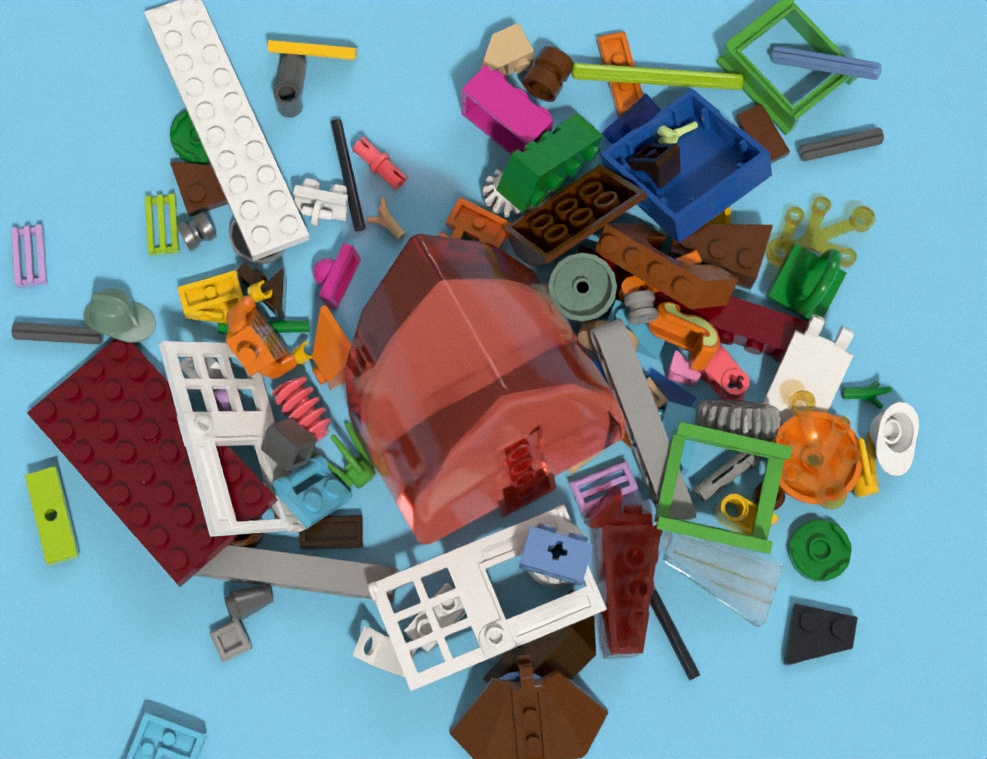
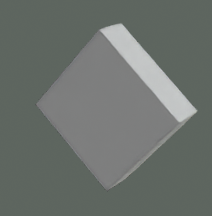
[209,619,253,663]

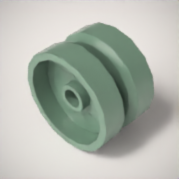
[548,253,617,322]

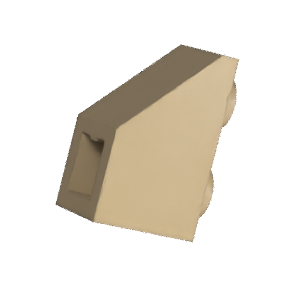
[480,23,534,77]

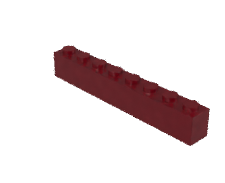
[577,245,808,363]

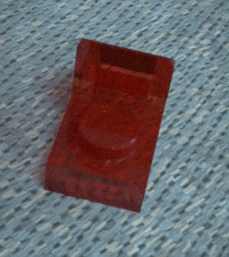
[584,486,652,528]

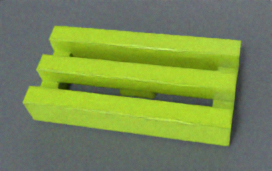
[145,193,180,256]

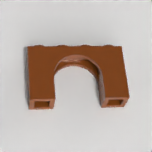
[594,223,739,309]

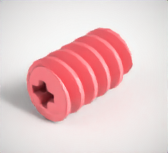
[272,377,332,442]

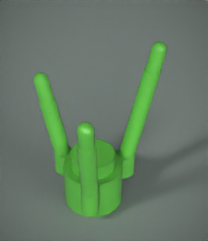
[311,421,377,489]

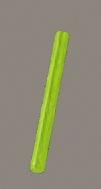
[571,63,744,90]

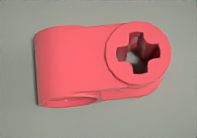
[698,345,750,401]

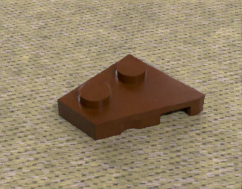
[170,161,228,217]

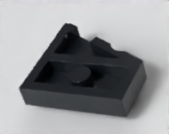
[783,604,858,666]

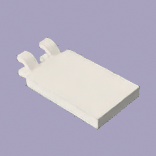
[762,313,855,425]

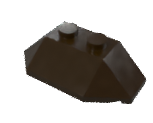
[483,589,596,683]

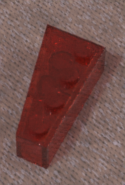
[594,525,663,659]

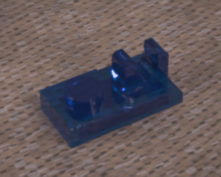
[601,93,661,145]

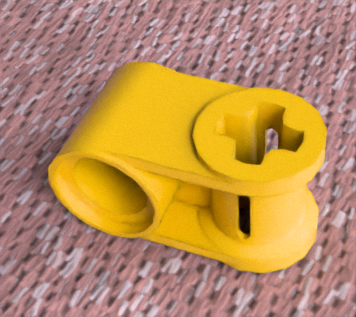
[715,494,779,535]

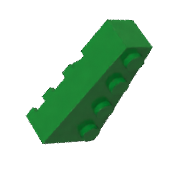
[496,113,603,213]

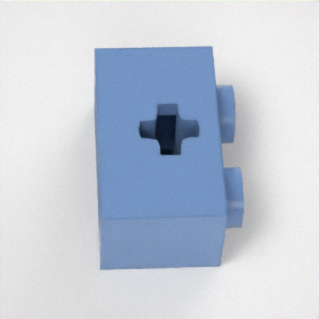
[519,523,594,586]

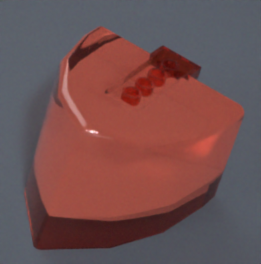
[344,234,626,544]

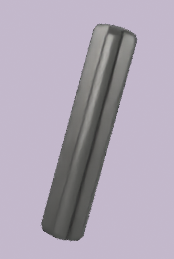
[798,127,884,162]
[11,322,104,345]

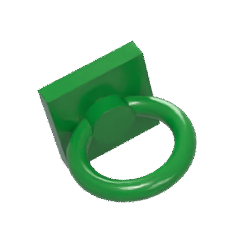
[765,243,847,322]

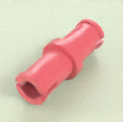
[352,137,408,190]

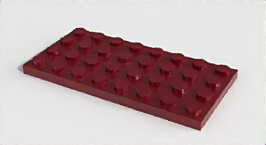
[27,339,278,587]

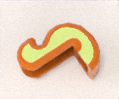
[647,302,721,371]

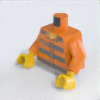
[226,281,313,379]

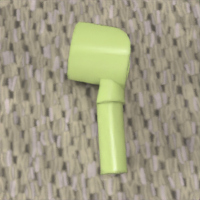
[657,121,698,143]

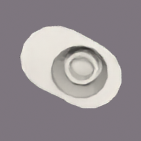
[869,402,919,476]

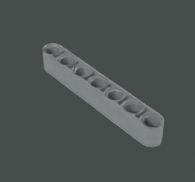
[590,318,696,521]
[194,545,399,602]

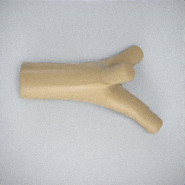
[367,198,406,241]

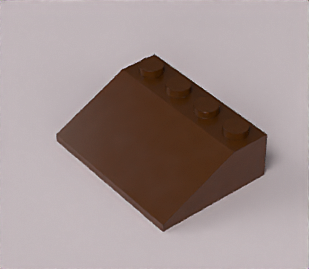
[503,164,647,266]

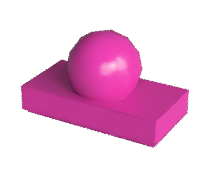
[312,243,361,311]

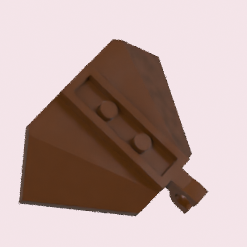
[449,654,609,759]

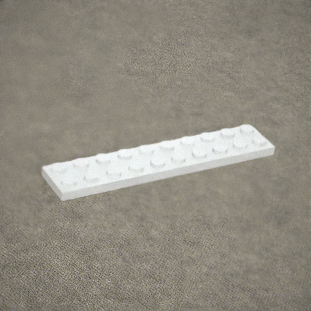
[144,0,310,261]

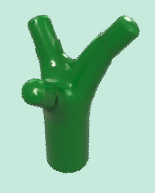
[843,381,893,409]

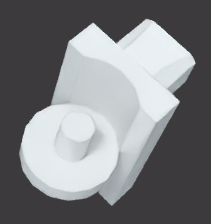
[293,178,348,227]

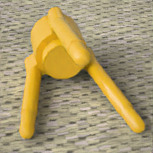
[851,432,880,498]

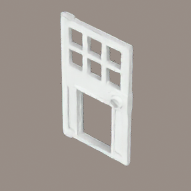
[159,341,306,537]
[367,504,607,691]

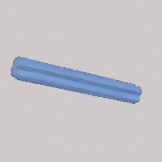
[771,46,882,80]

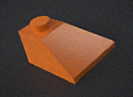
[311,304,362,391]

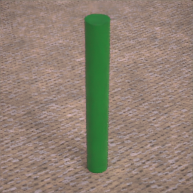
[218,320,310,334]

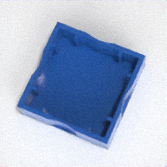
[600,89,772,243]

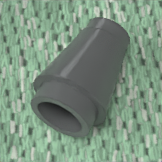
[224,585,274,621]

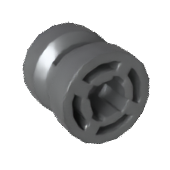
[176,211,217,252]

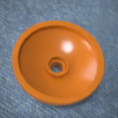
[771,411,863,505]

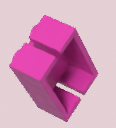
[461,65,553,155]

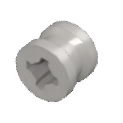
[624,291,659,325]

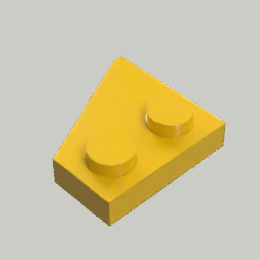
[177,270,244,324]

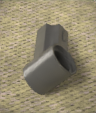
[273,54,307,118]

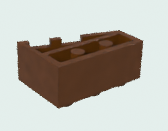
[668,224,773,290]

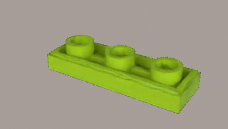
[25,466,80,566]

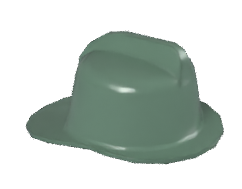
[83,288,156,343]

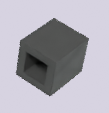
[261,418,318,472]

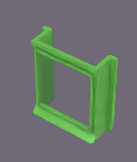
[716,0,858,136]
[654,422,793,554]

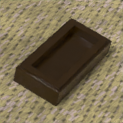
[300,515,363,550]

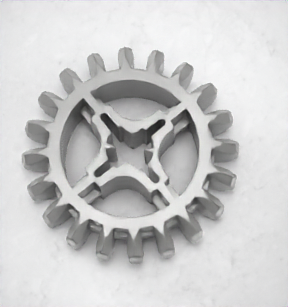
[695,399,780,440]

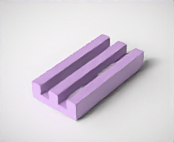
[11,224,48,288]
[569,461,639,513]

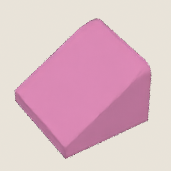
[666,350,700,387]

